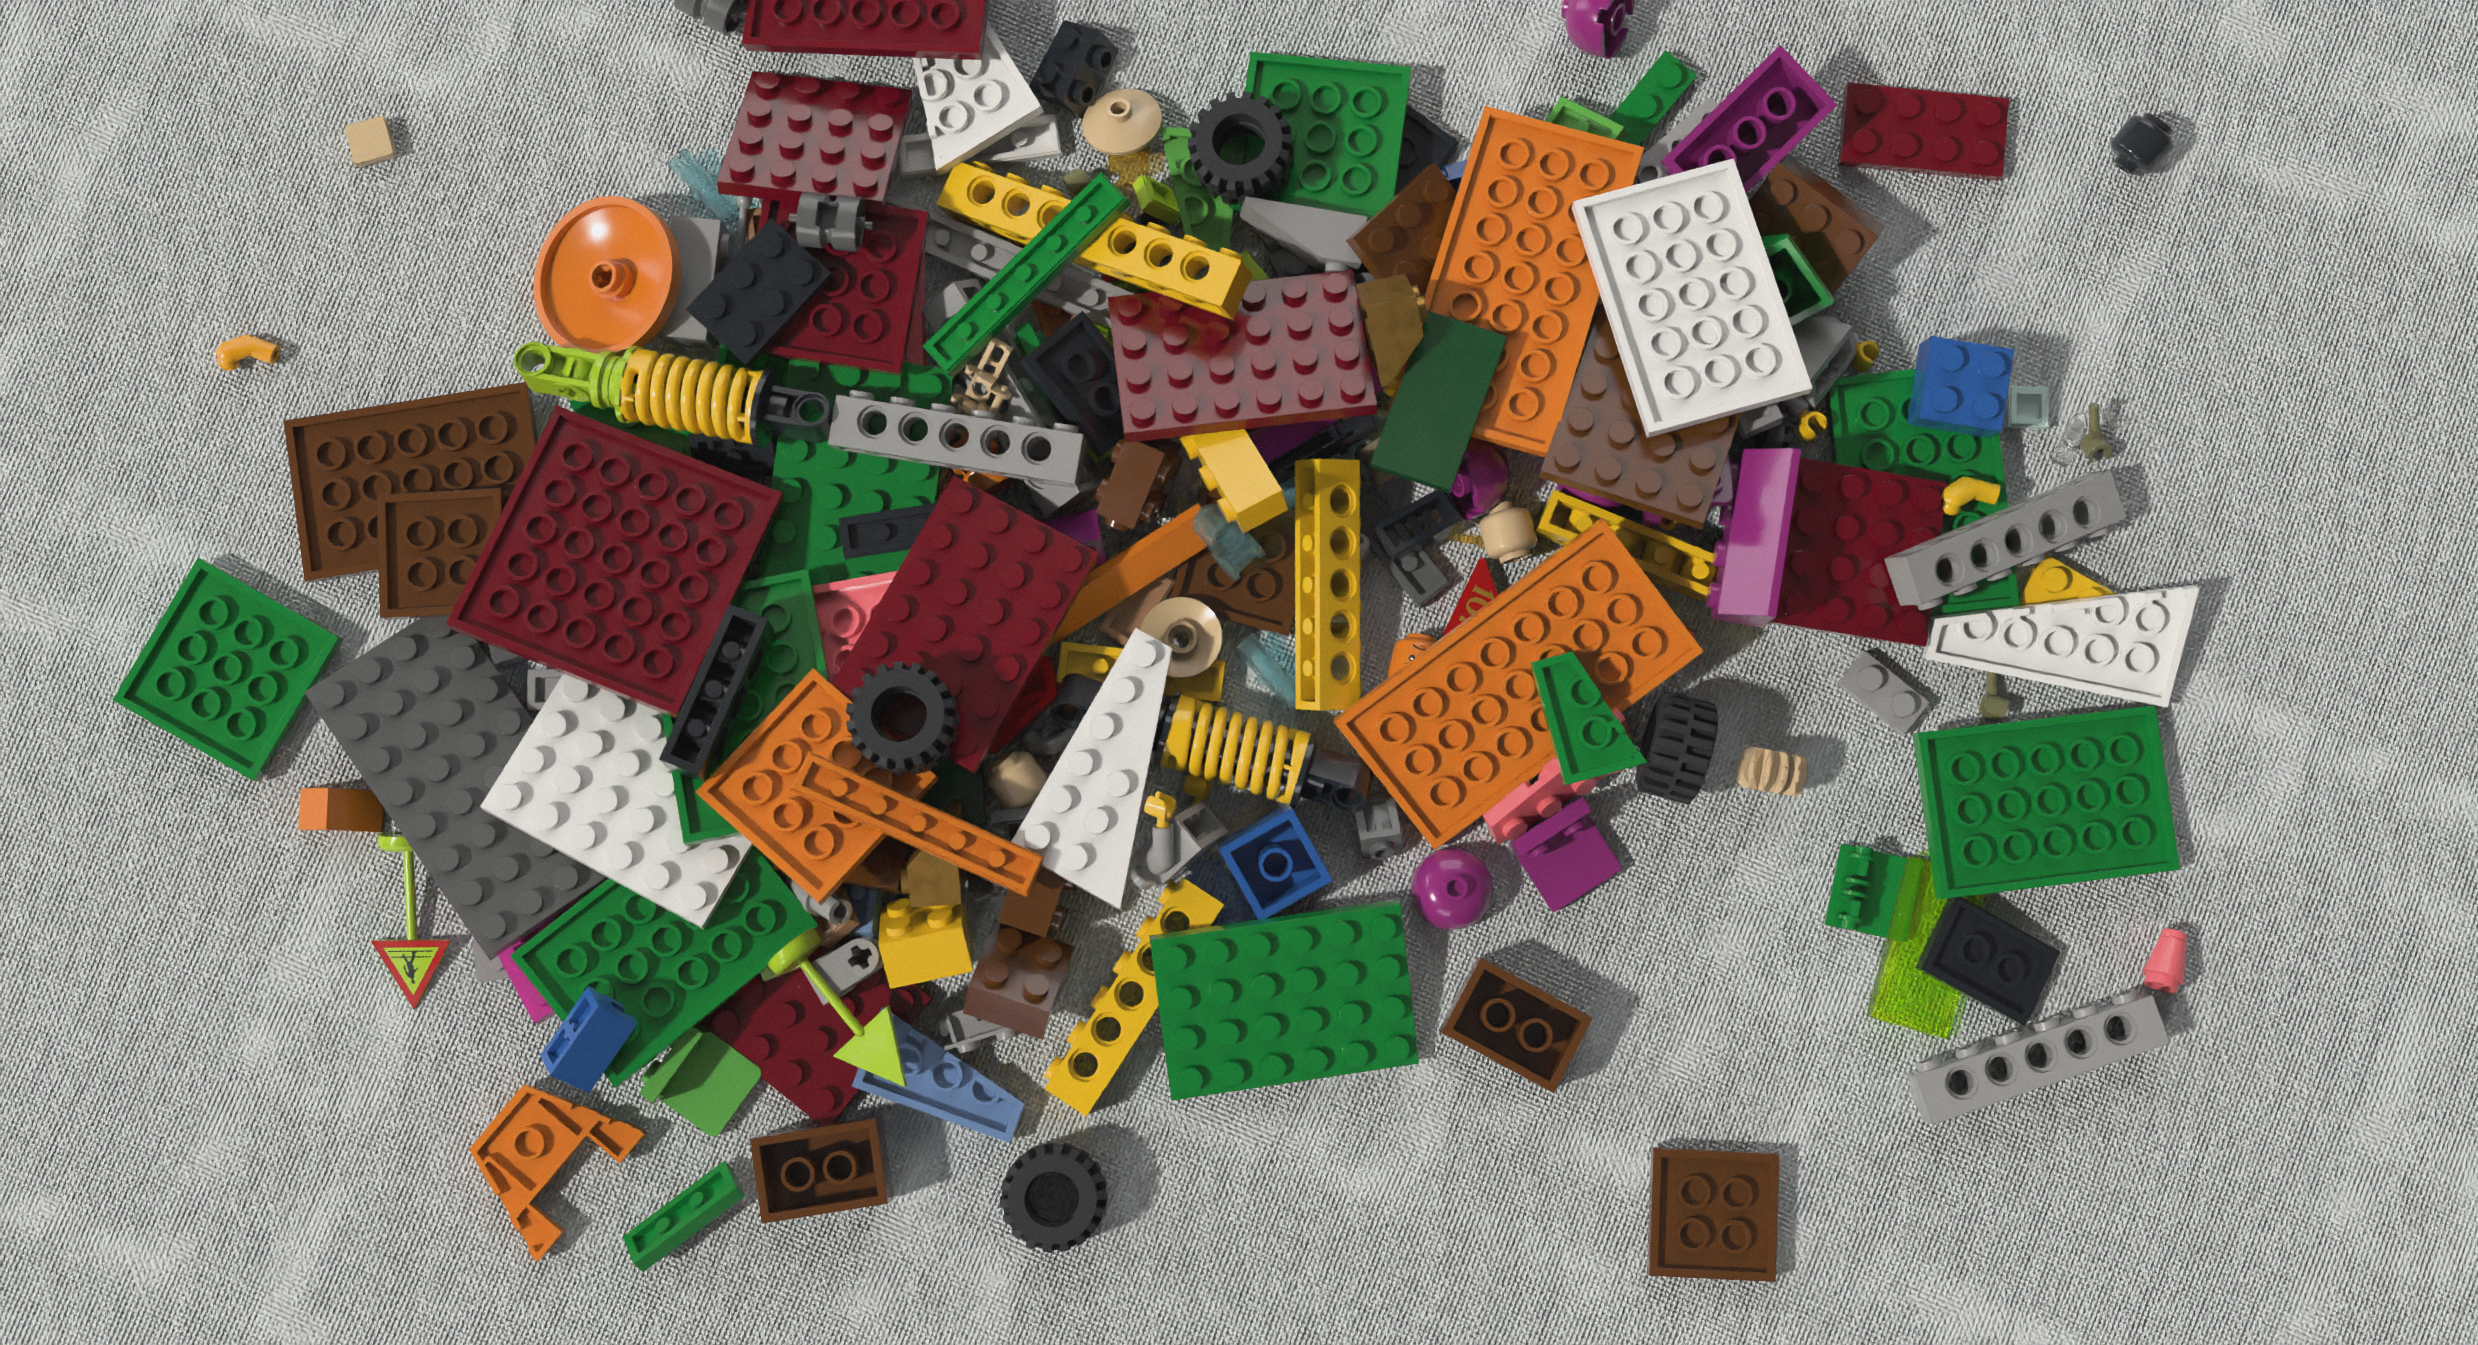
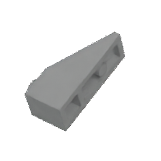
[1240,196,1367,274]

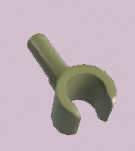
[1063,169,1091,197]
[2080,403,2112,463]
[1979,671,2009,721]

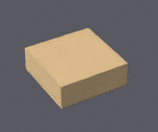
[344,116,397,168]

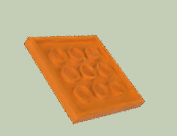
[696,668,938,906]

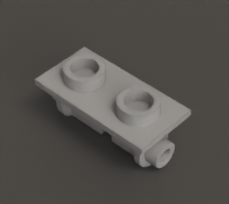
[938,1009,1021,1054]

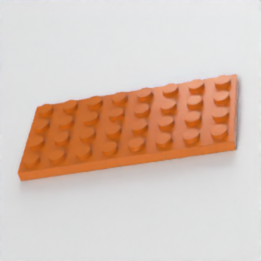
[1389,106,1644,457]
[1334,518,1704,850]

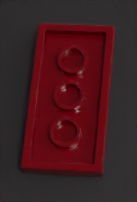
[1838,82,2009,181]

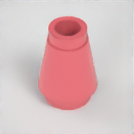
[2142,928,2188,994]

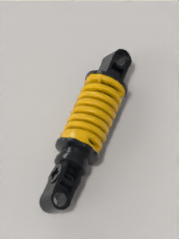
[1050,673,1374,813]

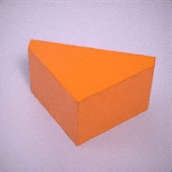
[298,788,385,832]

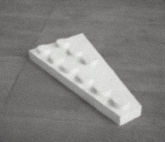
[1922,585,2200,708]

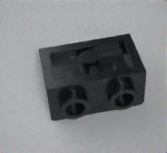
[688,432,776,478]

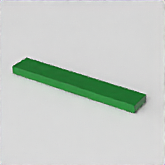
[923,172,1131,378]

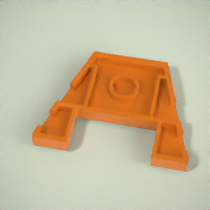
[468,1083,647,1262]

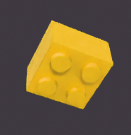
[878,896,973,989]

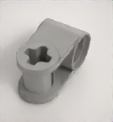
[802,937,884,1006]

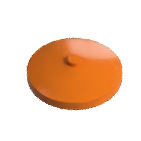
[533,196,681,357]

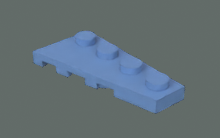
[852,1006,1025,1143]

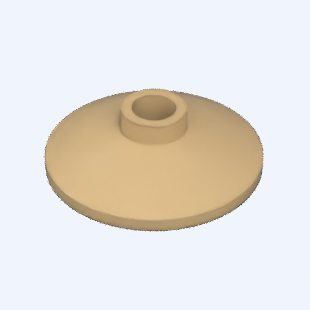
[1082,89,1163,156]
[1140,597,1222,679]

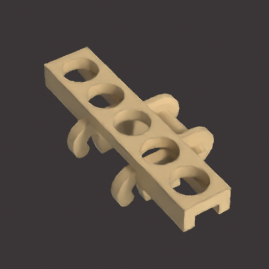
[950,337,1014,438]

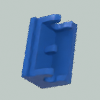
[540,986,637,1093]

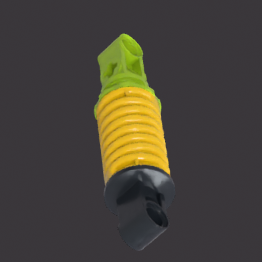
[514,342,833,448]

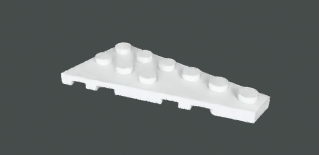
[913,21,1044,176]
[1011,628,1172,910]

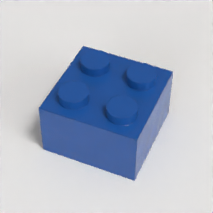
[1907,336,2014,438]
[1217,804,1333,920]

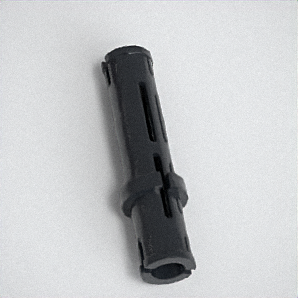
[1267,415,1379,486]

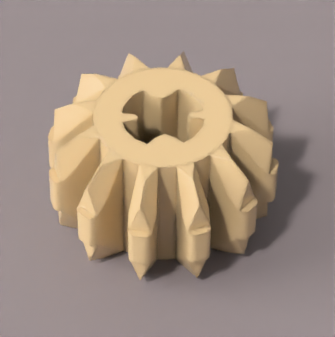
[1736,746,1808,797]

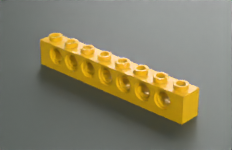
[936,161,1253,320]

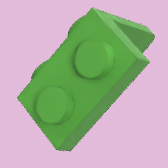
[639,1024,761,1136]

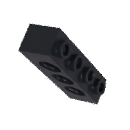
[659,604,775,783]

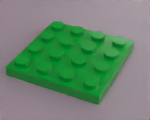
[1229,52,1411,221]
[113,558,344,782]

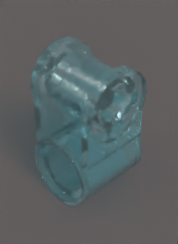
[1192,504,1266,582]

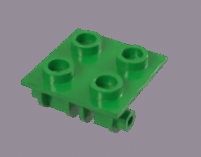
[1824,844,1922,942]

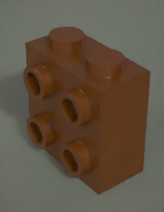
[1095,438,1183,531]

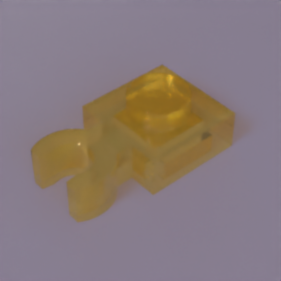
[1108,144,1150,204]

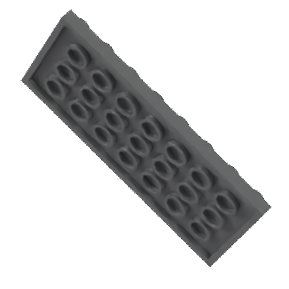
[304,616,608,961]

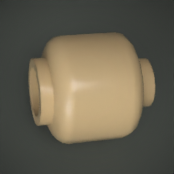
[1479,501,1538,565]
[987,749,1048,809]

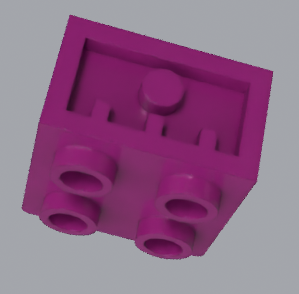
[1508,797,1621,912]

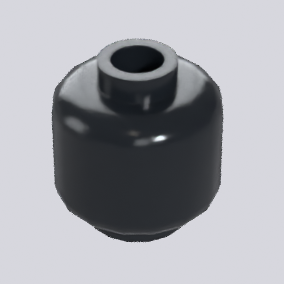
[2111,112,2173,176]

